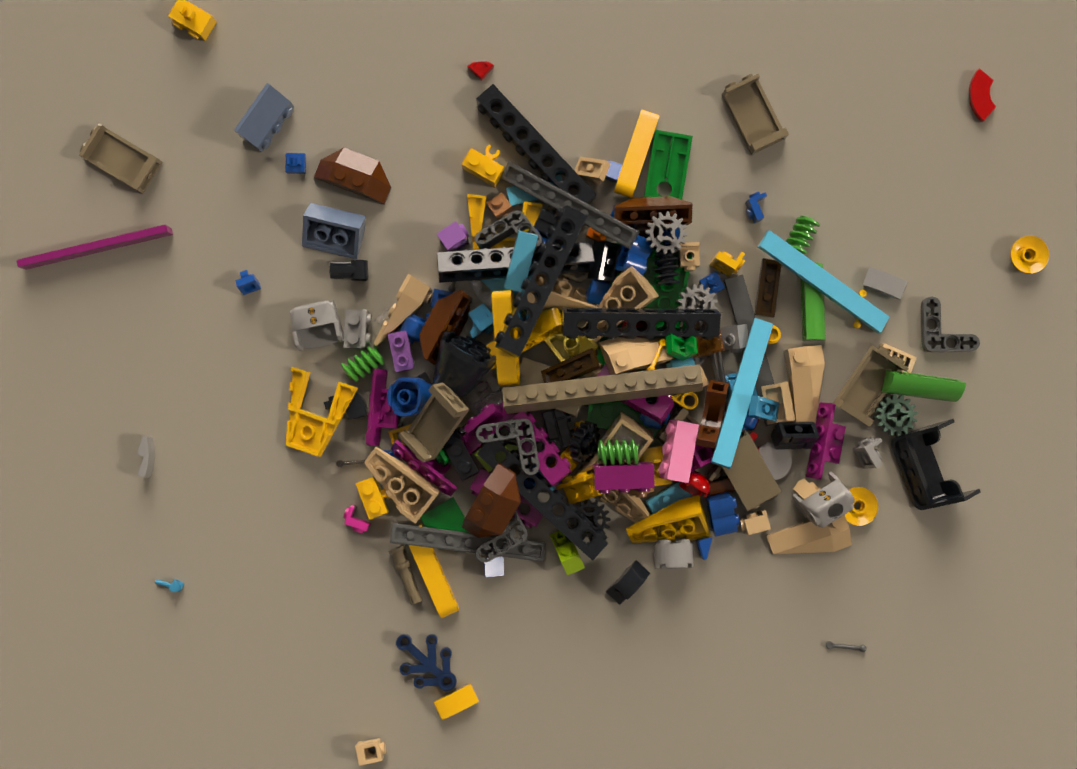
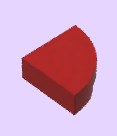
[467,61,494,81]

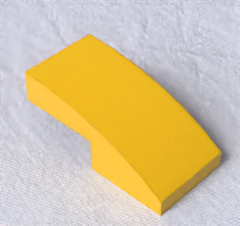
[433,684,479,720]

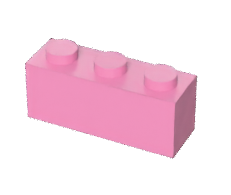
[659,420,699,483]

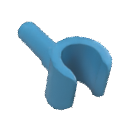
[155,579,184,592]

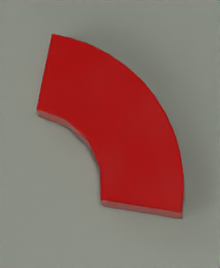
[969,68,996,122]

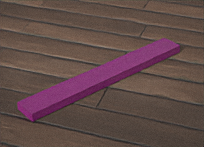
[16,225,173,270]

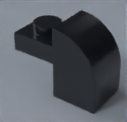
[324,392,369,420]
[606,560,650,605]

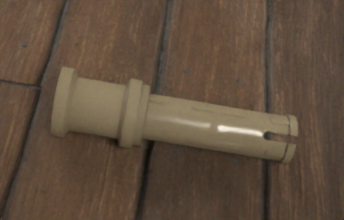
[388,545,422,605]

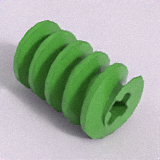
[786,216,820,254]
[341,345,385,382]
[598,439,638,465]

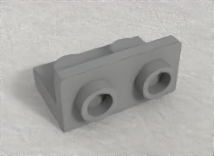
[343,309,372,349]
[853,437,883,469]

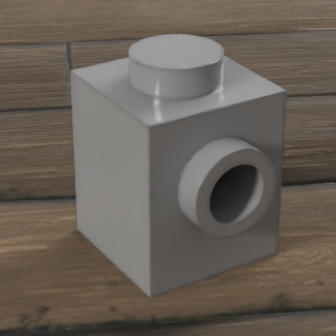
[720,324,748,353]

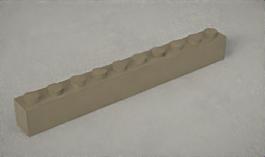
[502,364,703,414]

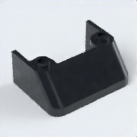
[891,419,981,510]

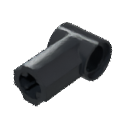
[329,260,368,281]

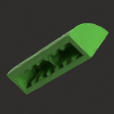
[800,263,826,341]
[882,370,966,402]

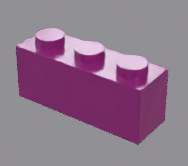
[593,462,655,493]

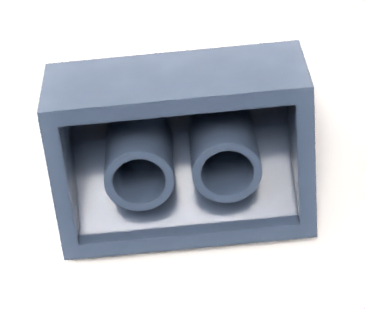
[234,83,294,152]
[302,203,366,259]

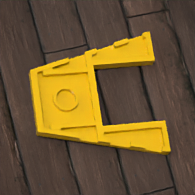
[467,194,543,250]
[286,367,358,457]

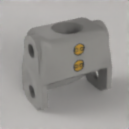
[290,300,344,351]
[793,472,855,528]

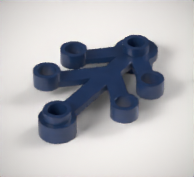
[396,634,457,691]

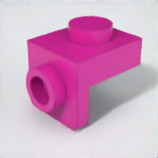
[343,505,371,533]

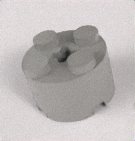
[654,539,694,569]

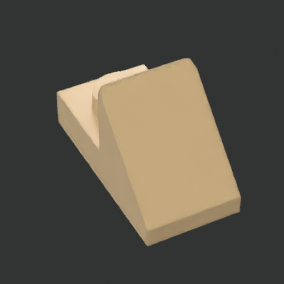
[574,157,611,185]

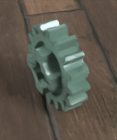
[874,394,918,436]

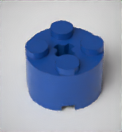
[387,377,432,417]

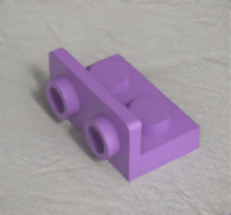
[388,331,414,372]

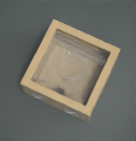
[601,412,654,463]

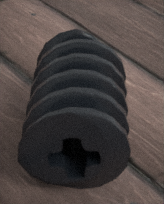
[654,244,680,286]

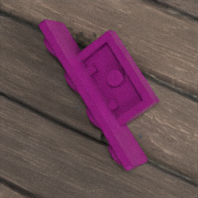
[366,369,399,446]
[461,402,518,455]
[806,402,846,480]
[391,440,457,497]

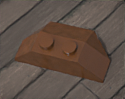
[314,147,391,205]
[614,196,693,238]
[419,290,473,365]
[462,463,521,538]

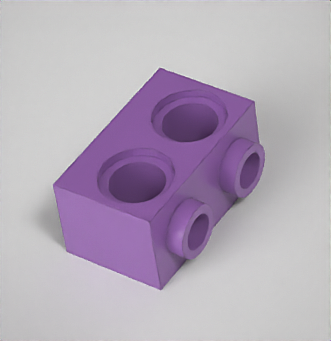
[437,221,470,252]

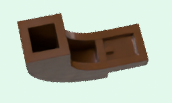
[696,380,729,449]

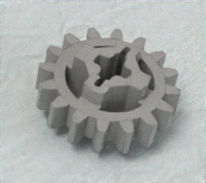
[645,211,688,255]
[676,284,718,326]

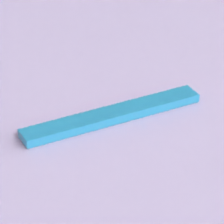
[758,230,890,333]
[711,318,773,469]

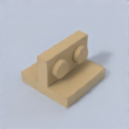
[761,382,795,424]

